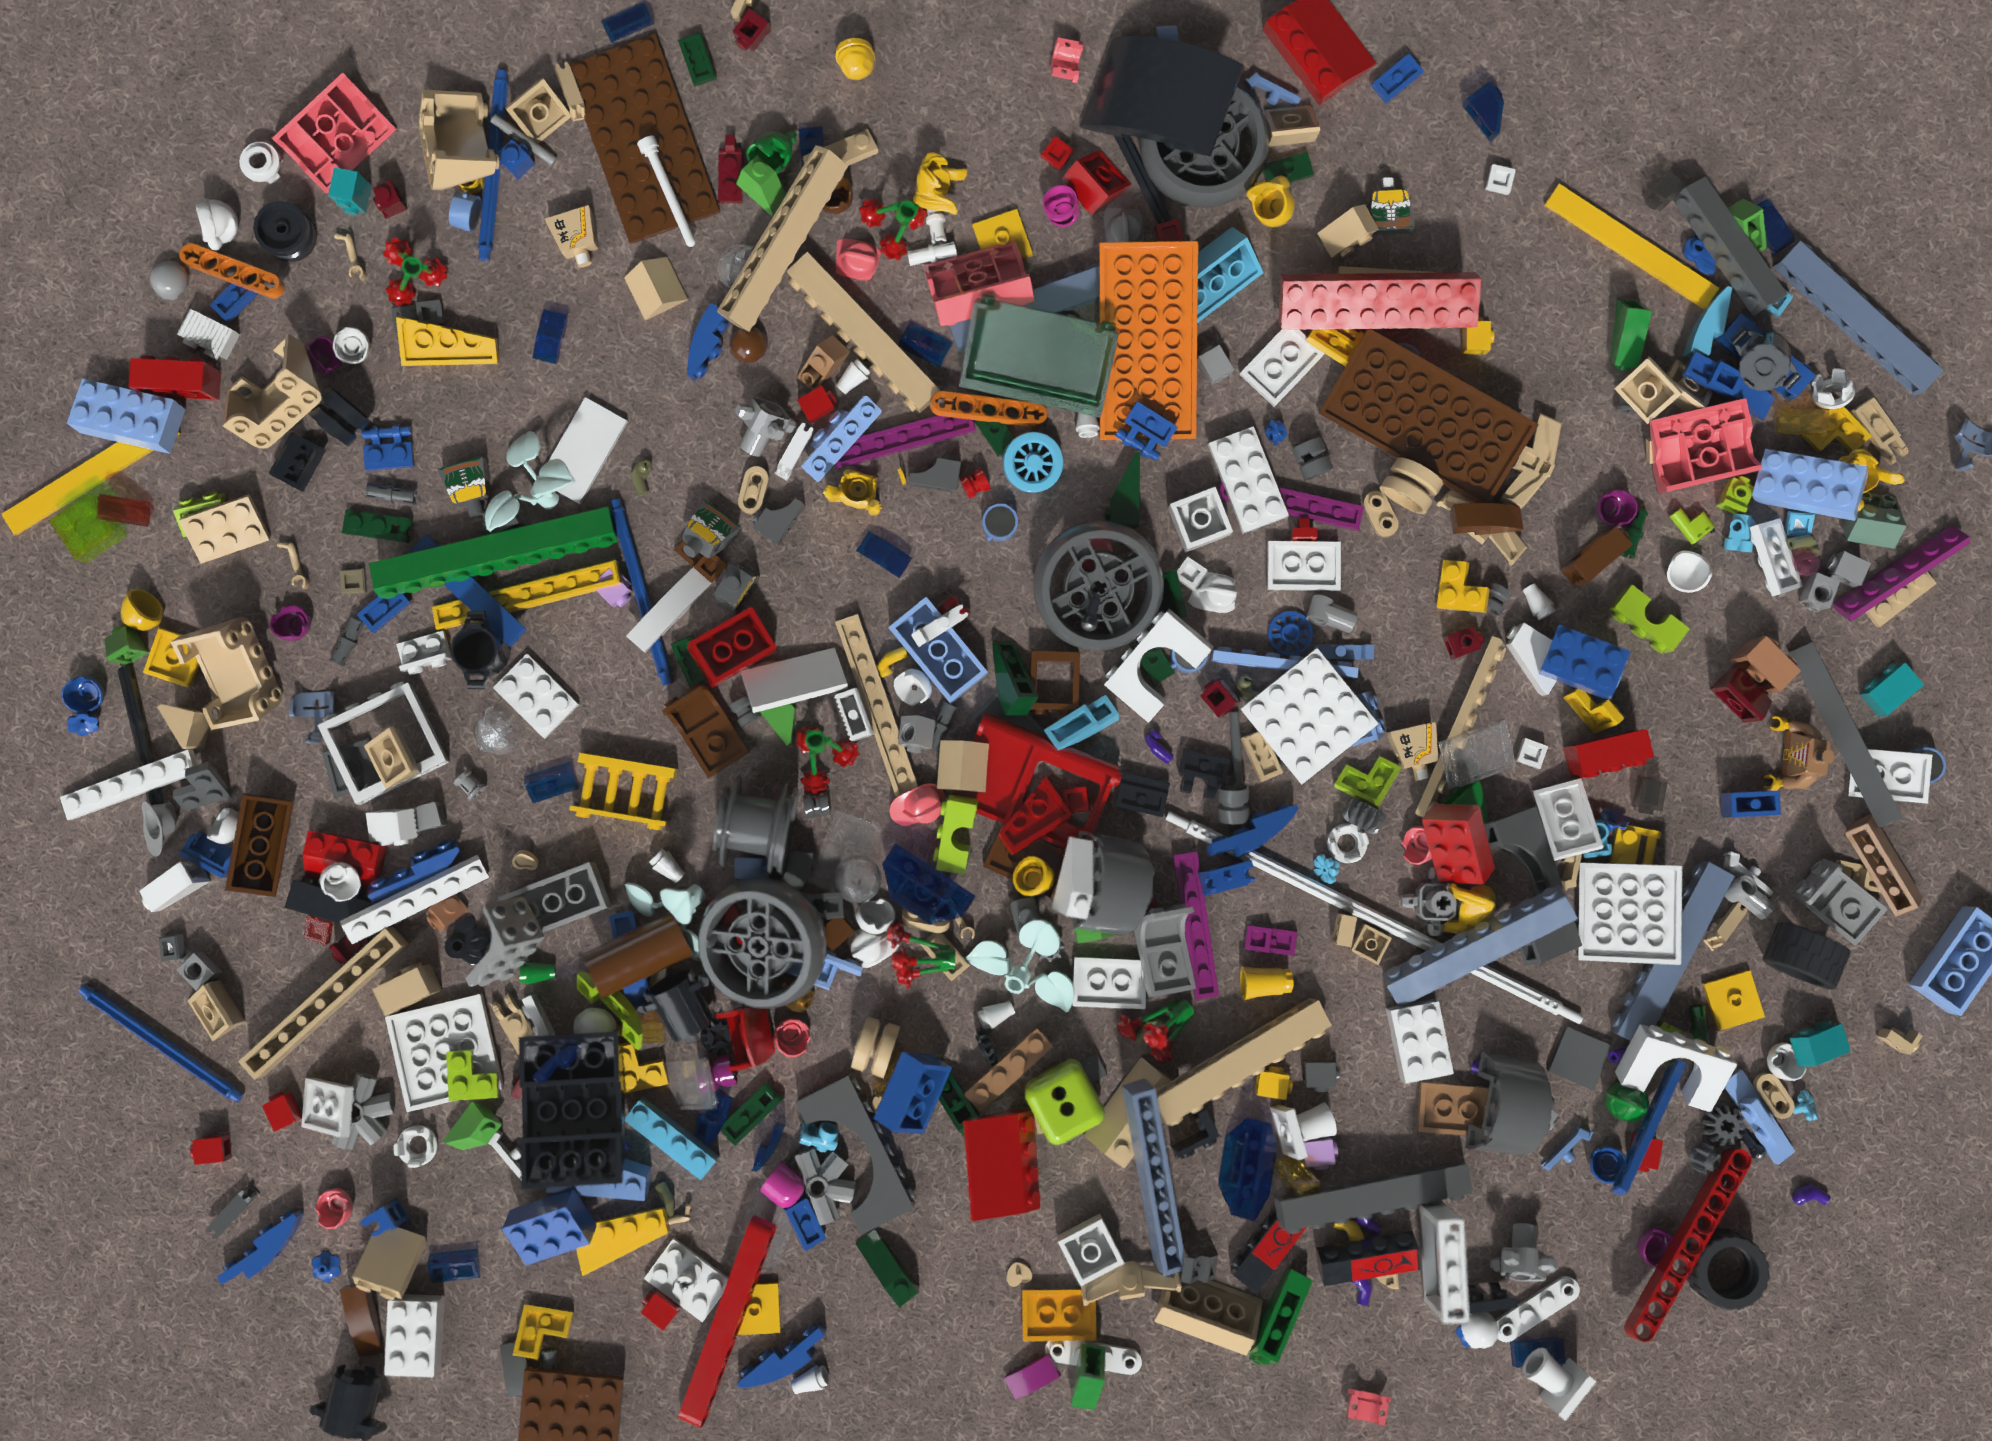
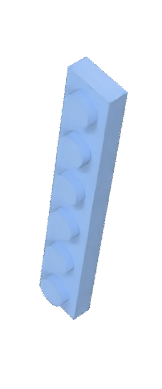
[1211,647,1358,679]

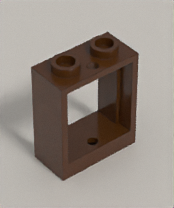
[1560,526,1633,587]
[1030,651,1080,716]

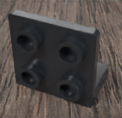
[1170,1104,1220,1159]

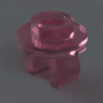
[1794,552,1820,578]

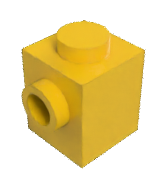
[1462,317,1495,355]
[1254,1066,1293,1100]

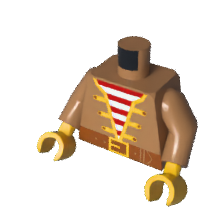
[1764,716,1835,791]

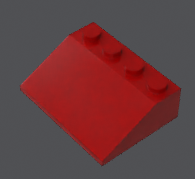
[1263,0,1377,106]
[964,1109,1041,1222]

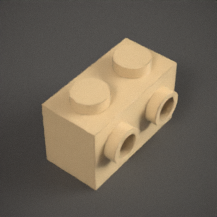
[1318,204,1379,258]

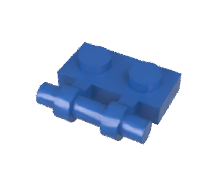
[1115,401,1178,461]
[361,424,415,471]

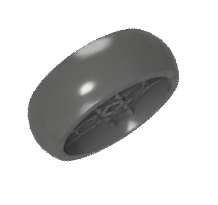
[1140,86,1269,208]
[1033,520,1164,651]
[698,878,827,1009]

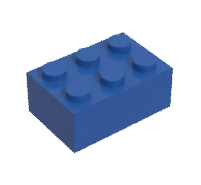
[1539,625,1631,701]
[874,1051,952,1134]
[502,1188,597,1265]

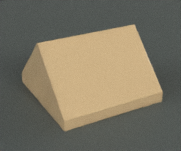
[505,78,571,144]
[1264,105,1320,147]
[624,257,688,321]
[1614,357,1683,424]
[1666,359,1713,412]
[157,704,213,750]
[364,726,421,789]
[937,740,989,792]
[188,980,245,1041]

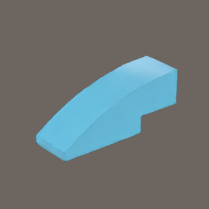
[1683,286,1732,358]
[1044,695,1119,750]

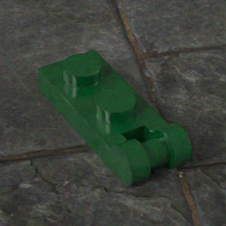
[342,510,413,544]
[718,1080,785,1146]

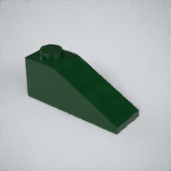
[1105,452,1140,528]
[992,641,1039,715]
[938,1059,981,1137]
[856,1229,920,1308]

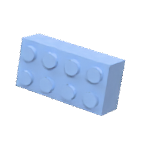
[67,379,185,454]
[1752,449,1868,521]
[888,597,988,704]
[1908,906,1992,1016]

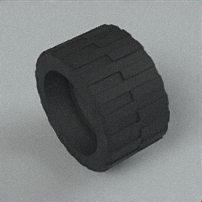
[1762,922,1851,990]
[1687,1227,1770,1310]

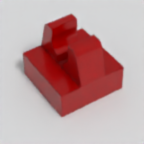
[1290,517,1318,542]

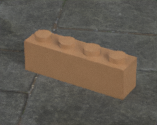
[1845,814,1923,917]
[964,1026,1053,1113]

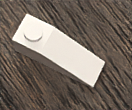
[1052,837,1093,919]

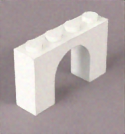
[1104,609,1214,723]
[1615,1024,1737,1112]

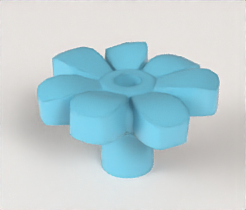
[1313,854,1340,884]
[1793,1089,1819,1121]

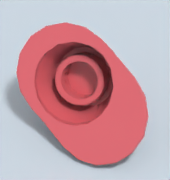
[836,239,881,280]
[889,783,945,826]

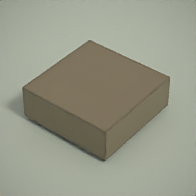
[340,568,367,595]

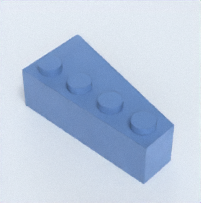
[547,1158,651,1201]

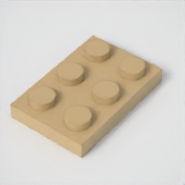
[179,494,270,564]

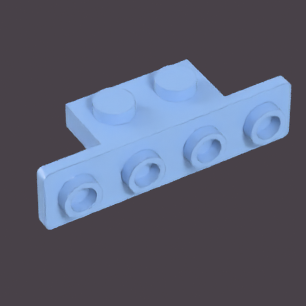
[801,395,882,482]
[782,942,863,990]
[1725,1070,1795,1165]

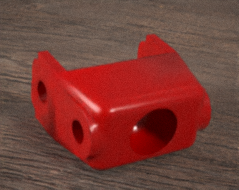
[716,1006,775,1071]

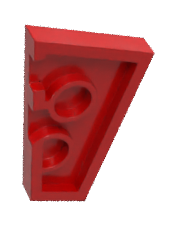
[998,776,1073,855]

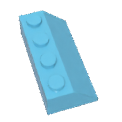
[1197,227,1263,323]

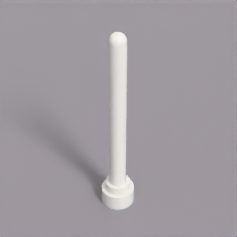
[637,136,696,247]

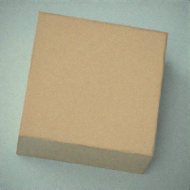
[1332,913,1357,947]
[1349,923,1392,965]

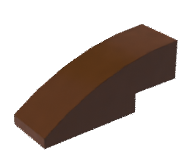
[1449,503,1524,535]
[340,1284,384,1357]

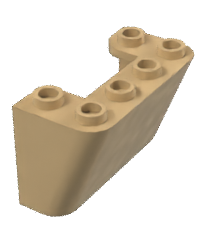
[223,333,321,449]
[171,616,283,730]

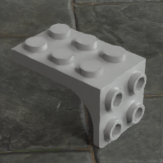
[1792,859,1888,946]
[465,896,545,987]
[1134,904,1196,998]

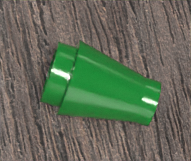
[519,961,555,985]

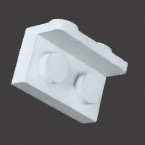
[396,631,452,675]

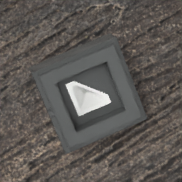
[158,934,186,961]

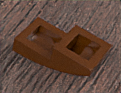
[674,539,727,583]

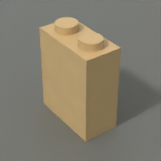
[352,1223,426,1300]

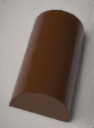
[225,793,293,897]
[582,912,694,998]

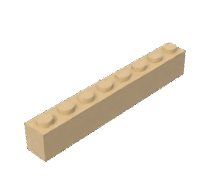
[717,146,848,332]
[786,252,940,414]
[238,927,410,1080]
[1156,998,1332,1126]

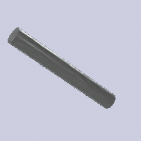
[1229,712,1243,784]

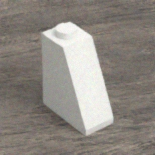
[1506,623,1556,696]
[139,861,211,912]

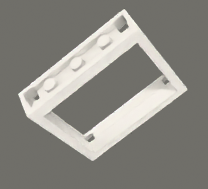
[317,681,449,805]
[1419,1202,1469,1323]

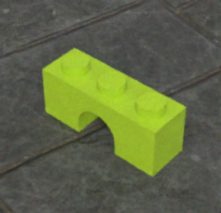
[1608,585,1690,653]
[933,794,979,875]

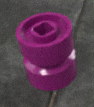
[695,1054,738,1094]

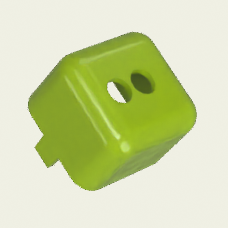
[1025,1059,1105,1145]

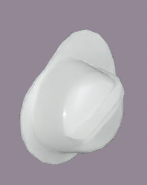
[1188,572,1237,613]
[847,928,899,968]

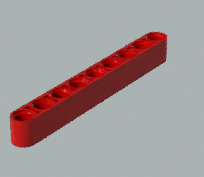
[1624,1148,1752,1342]
[678,1215,777,1428]

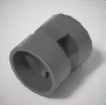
[1292,437,1334,481]
[1218,784,1249,824]

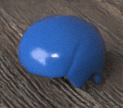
[61,676,105,713]
[1589,1145,1626,1184]

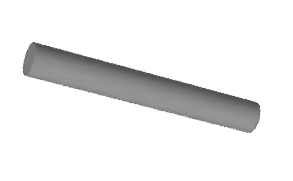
[490,114,557,165]

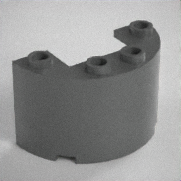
[1073,831,1155,936]
[1465,1052,1555,1156]

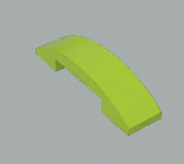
[577,971,643,1050]

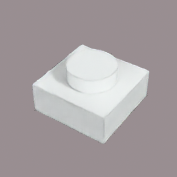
[1485,164,1516,195]
[1177,557,1208,591]
[1515,738,1548,769]

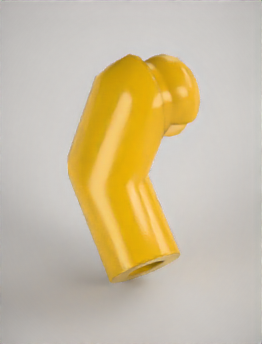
[876,647,907,678]
[1333,1219,1364,1242]

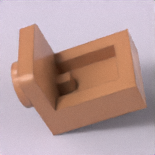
[426,894,468,932]

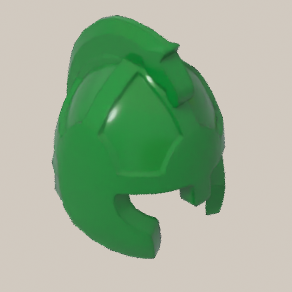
[746,130,797,175]
[1604,1082,1649,1122]

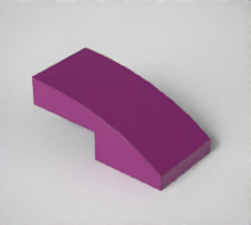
[1245,925,1298,956]
[1004,1353,1061,1400]

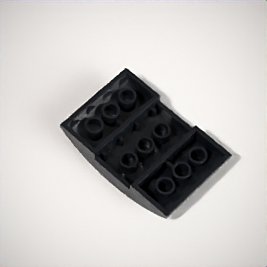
[1080,36,1244,157]
[519,1032,625,1189]

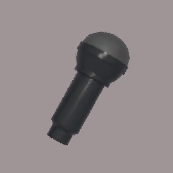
[1081,593,1101,631]
[1738,1130,1767,1161]

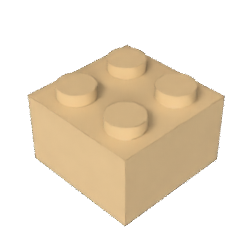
[372,962,442,1016]

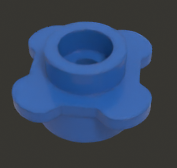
[1265,420,1287,446]

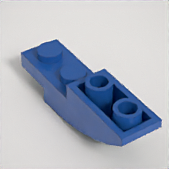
[687,303,729,382]
[1682,352,1775,420]
[1206,803,1299,859]
[367,839,459,903]
[609,910,650,1012]
[217,1209,304,1285]
[736,1322,826,1388]

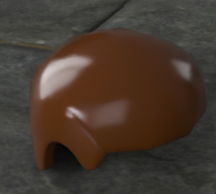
[823,177,853,214]
[729,327,768,363]

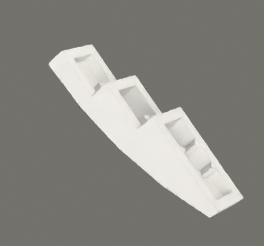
[626,567,711,653]

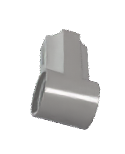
[1306,595,1358,633]
[1725,875,1775,920]

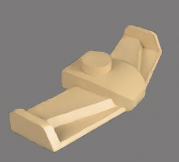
[1498,413,1562,509]
[1436,489,1528,566]
[1081,1261,1181,1306]

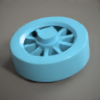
[1002,432,1064,493]

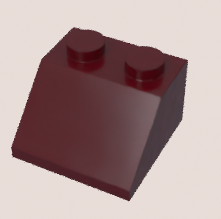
[1710,667,1773,723]

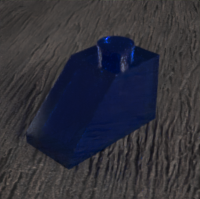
[1462,81,1504,143]

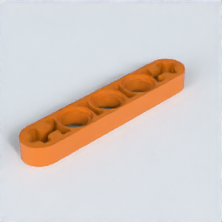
[179,243,285,299]
[930,391,1048,428]

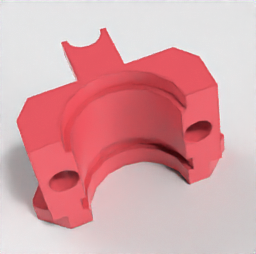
[1050,37,1083,83]
[1346,1388,1391,1426]

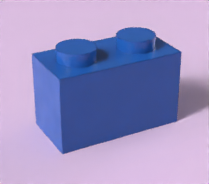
[1720,791,1781,817]

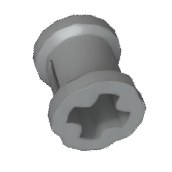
[453,769,486,801]

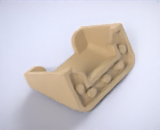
[419,90,499,190]

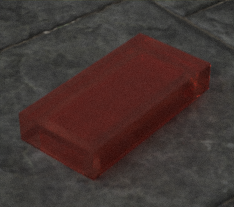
[96,494,150,527]

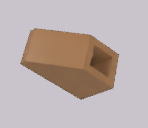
[797,335,850,391]

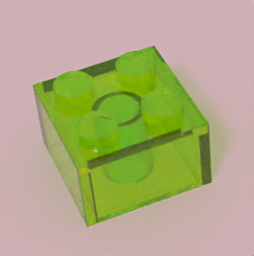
[48,493,127,563]

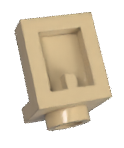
[1876,1028,1923,1055]

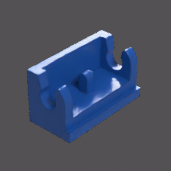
[179,831,232,878]
[1198,860,1255,896]
[360,1198,409,1236]

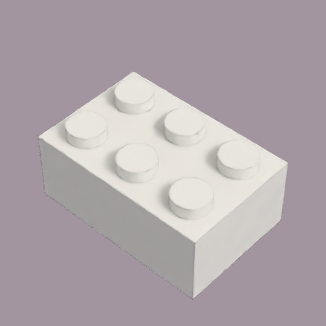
[1386,999,1454,1083]
[384,1294,445,1377]

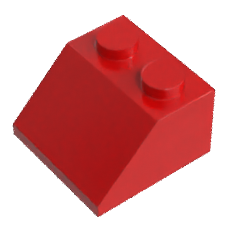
[1061,149,1132,215]

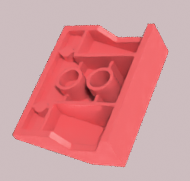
[272,72,396,194]
[923,241,1034,327]
[1650,398,1762,494]

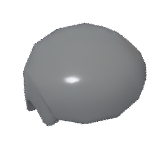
[150,261,189,300]

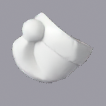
[195,199,238,250]
[573,1008,617,1034]

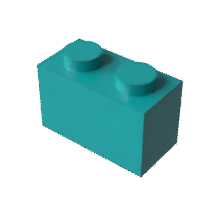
[328,167,372,216]
[1859,662,1924,717]
[1790,1020,1851,1066]

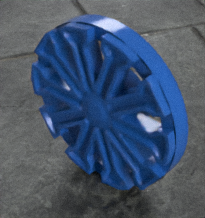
[1268,611,1313,656]

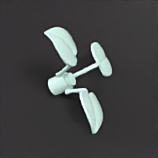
[485,431,575,532]
[625,882,706,962]
[965,919,1074,1013]

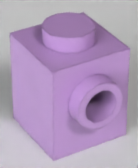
[593,569,632,608]
[1302,1136,1338,1170]

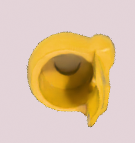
[1246,176,1295,227]

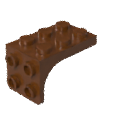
[662,684,750,778]
[983,824,1066,900]

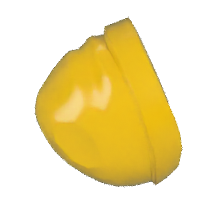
[835,38,875,80]
[121,589,163,631]
[1013,856,1055,896]

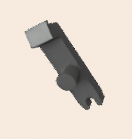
[205,1184,259,1239]

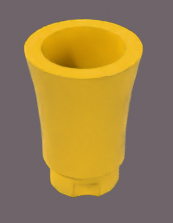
[1240,966,1294,1000]

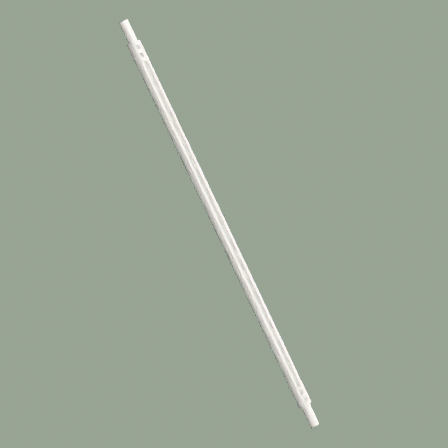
[1165,811,1583,1024]

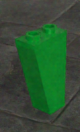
[1248,1269,1313,1366]

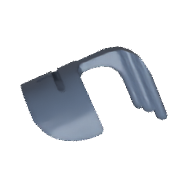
[1954,418,1992,472]
[289,691,335,744]

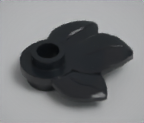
[445,916,492,965]

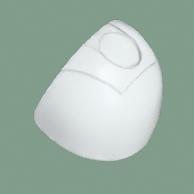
[1667,550,1713,593]

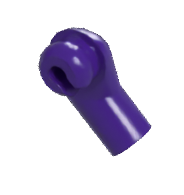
[1145,729,1174,764]
[1792,1184,1831,1205]
[1351,1279,1372,1306]

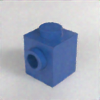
[497,139,535,180]

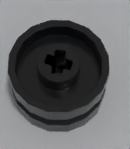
[253,201,317,262]
[308,386,372,447]

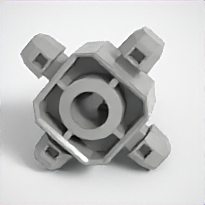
[735,396,797,457]
[1400,867,1462,936]
[1490,1223,1558,1282]

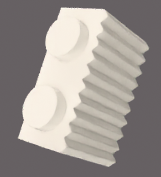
[177,309,240,360]
[834,688,874,742]
[366,809,418,846]

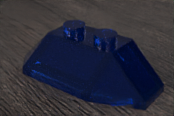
[882,843,976,925]
[1218,1117,1278,1221]

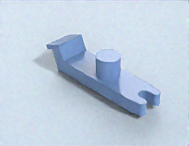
[1244,73,1301,106]
[1314,644,1374,660]
[1541,1126,1593,1171]

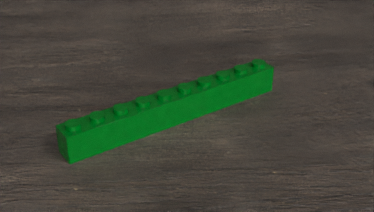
[369,507,618,599]

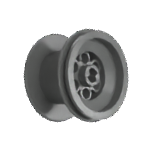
[713,775,799,875]

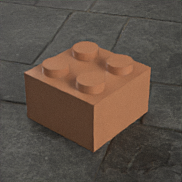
[1729,636,1801,693]

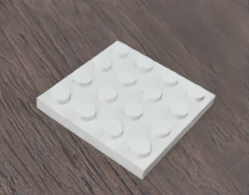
[1240,648,1378,785]
[1578,863,1682,965]
[385,993,504,1112]

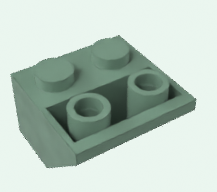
[1843,492,1907,549]

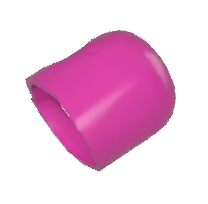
[1042,185,1080,227]
[760,1161,804,1208]

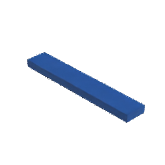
[410,534,527,647]
[1611,1060,1686,1196]

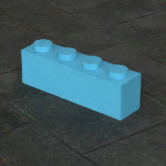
[625,1097,720,1181]

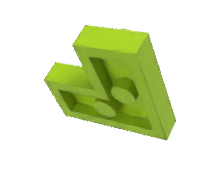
[1334,756,1401,810]
[446,1049,500,1101]

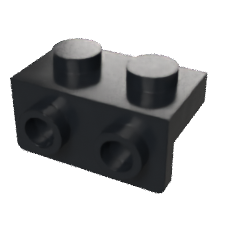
[269,432,326,492]

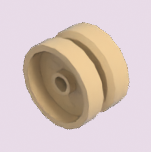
[1379,457,1443,514]
[851,1016,900,1078]

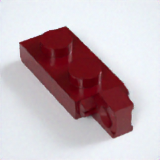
[718,135,743,203]

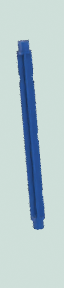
[478,70,509,261]
[610,499,673,686]
[78,984,244,1103]

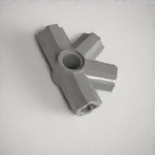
[332,1072,395,1150]
[794,1148,855,1225]

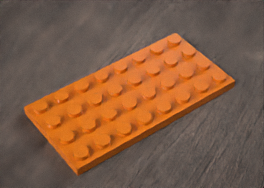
[1099,241,1198,440]

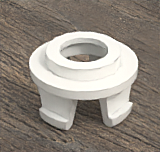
[240,142,283,184]
[1812,368,1855,409]
[1327,823,1369,863]
[394,1125,438,1168]

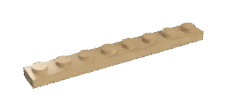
[835,614,918,797]
[1415,636,1506,818]

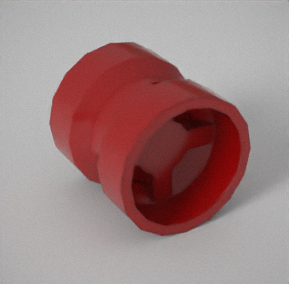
[959,468,991,500]
[938,594,971,628]

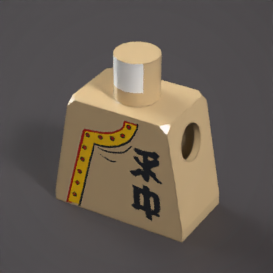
[545,205,598,268]
[1386,722,1438,781]

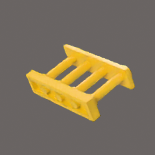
[569,753,678,830]

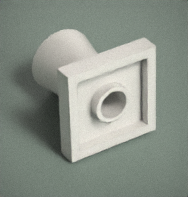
[1270,1102,1336,1160]
[1522,1348,1596,1421]

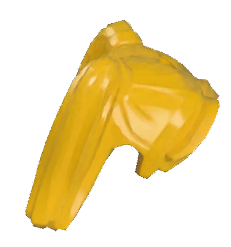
[913,152,968,215]
[1838,449,1905,511]
[823,469,882,516]
[1442,883,1496,934]

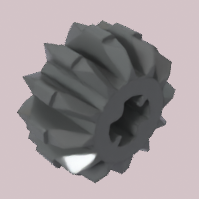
[1342,798,1386,834]
[1701,1103,1746,1146]

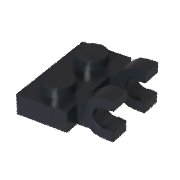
[1177,749,1231,799]
[1467,1282,1517,1314]

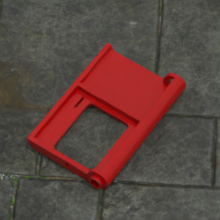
[952,712,1123,849]

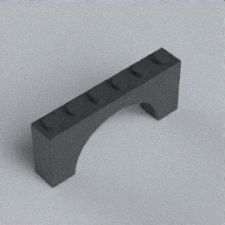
[1484,806,1582,965]
[795,1073,916,1235]

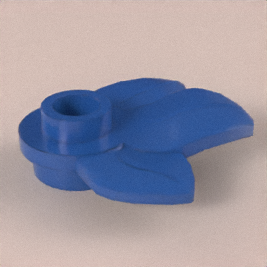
[1683,235,1716,275]

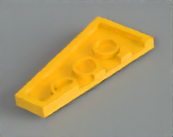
[396,316,499,366]
[576,1207,671,1276]

